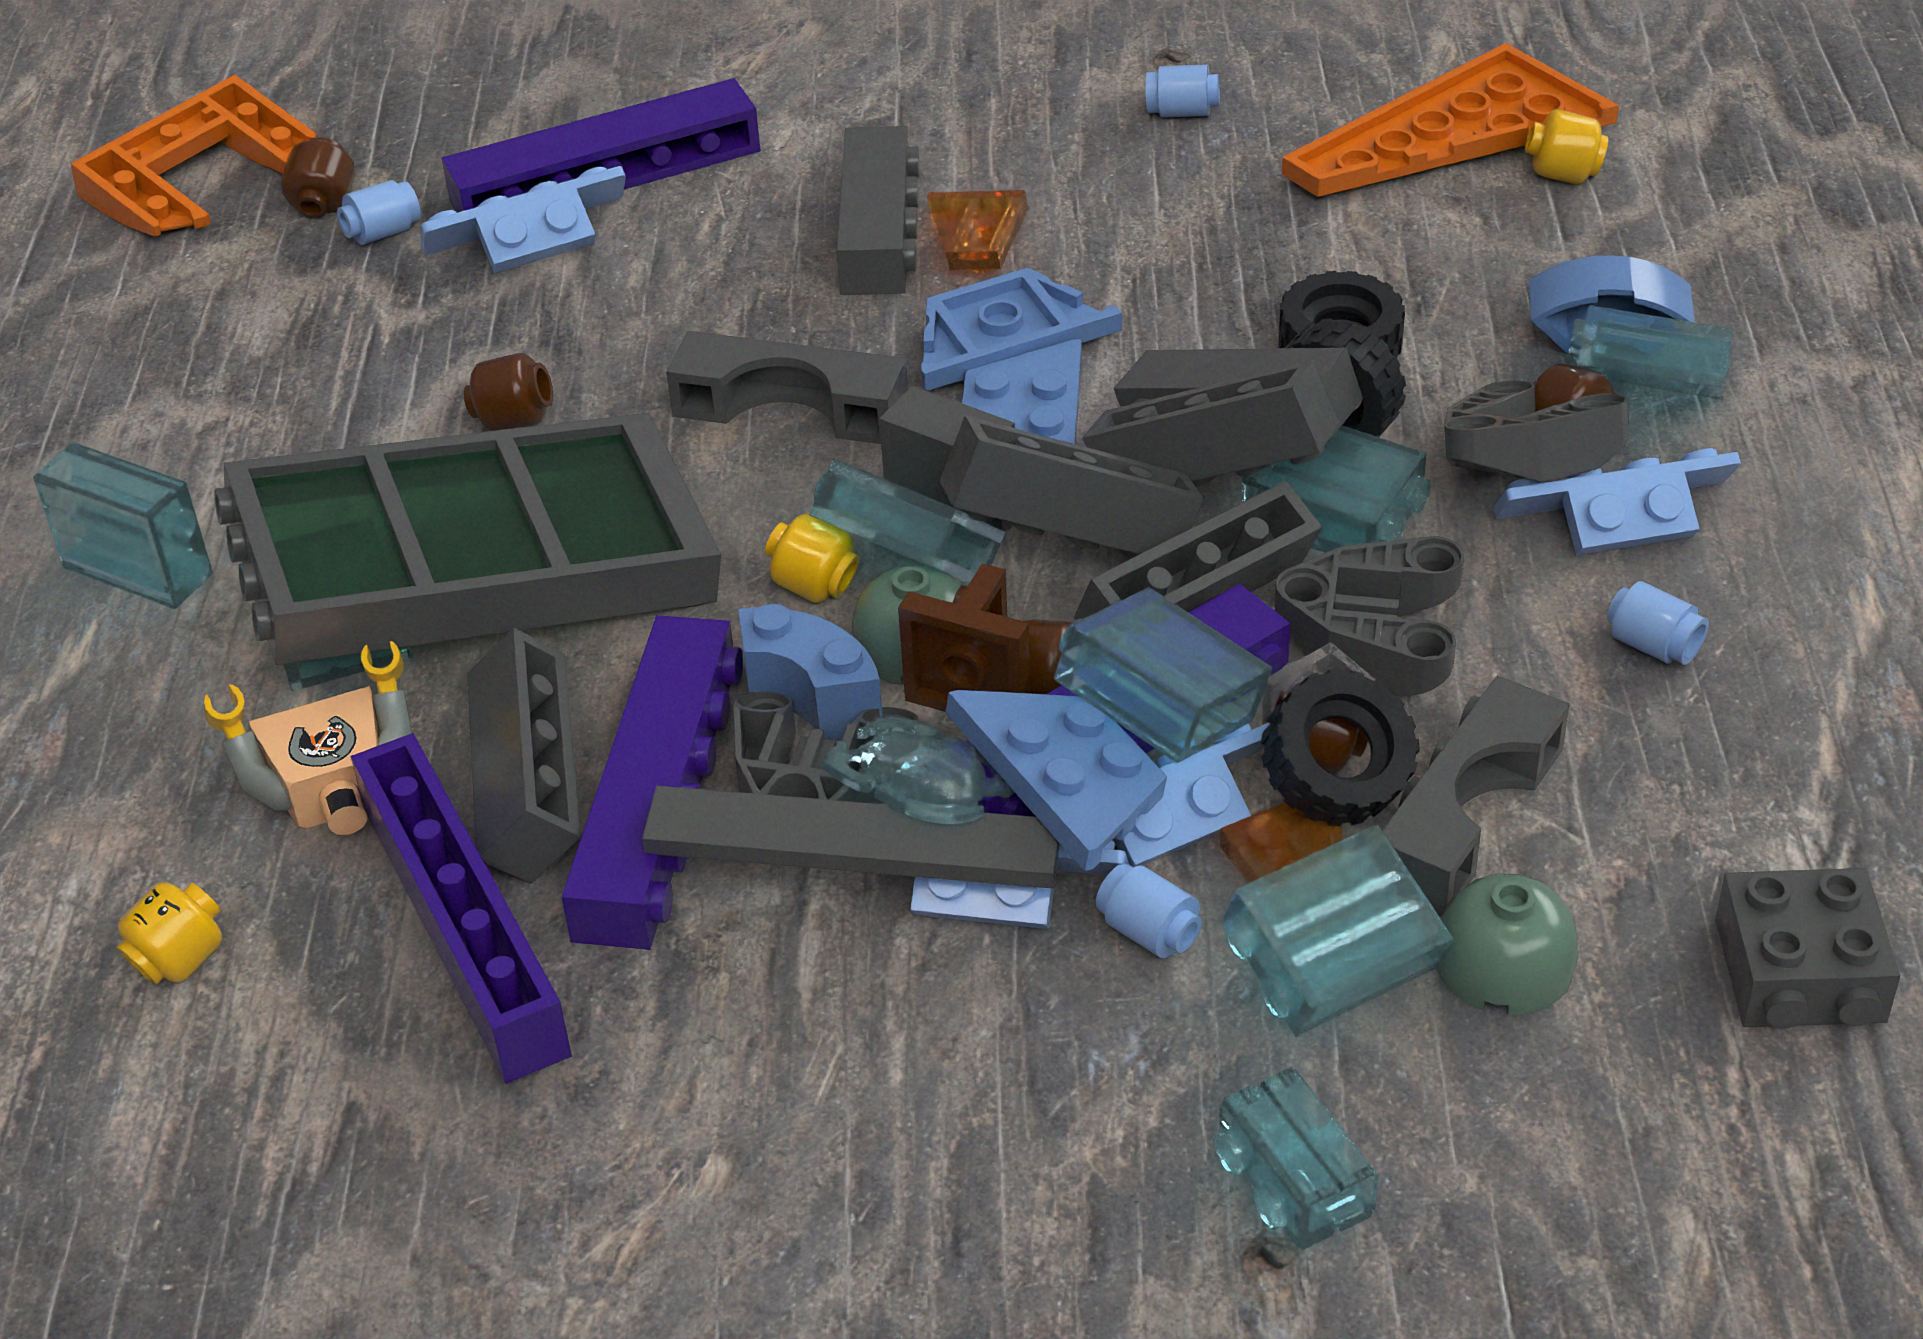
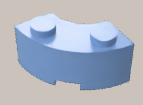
[1529,255,1695,357]
[738,604,883,741]

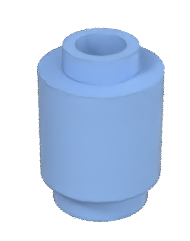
[1146,64,1220,118]
[337,180,421,245]
[1607,581,1709,665]
[1096,863,1202,958]

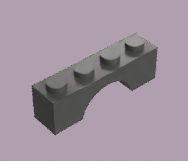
[666,331,908,444]
[1367,675,1570,917]

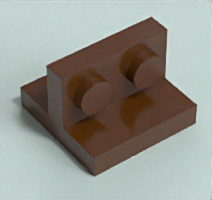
[898,563,1031,712]

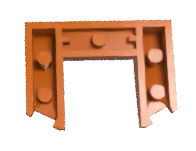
[70,74,317,236]

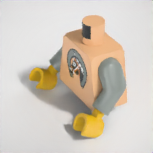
[204,641,412,835]

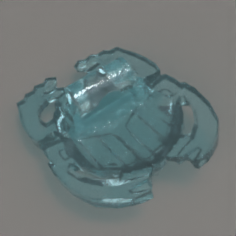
[822,715,1014,824]

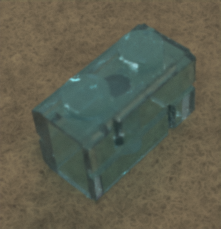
[1214,1067,1378,1250]

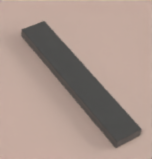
[642,785,1060,889]

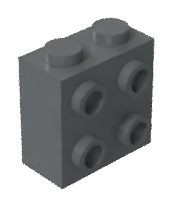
[879,386,1015,549]
[1715,868,1900,1028]

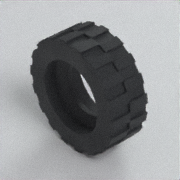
[1279,271,1405,357]
[1285,318,1406,455]
[1261,669,1420,827]

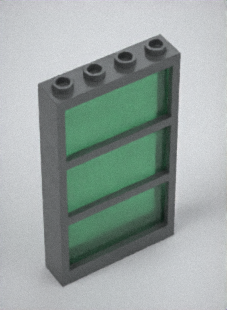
[214,413,722,665]

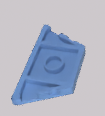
[921,268,1122,391]
[962,339,1082,444]
[945,690,1167,872]

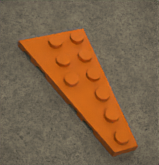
[1282,43,1619,197]

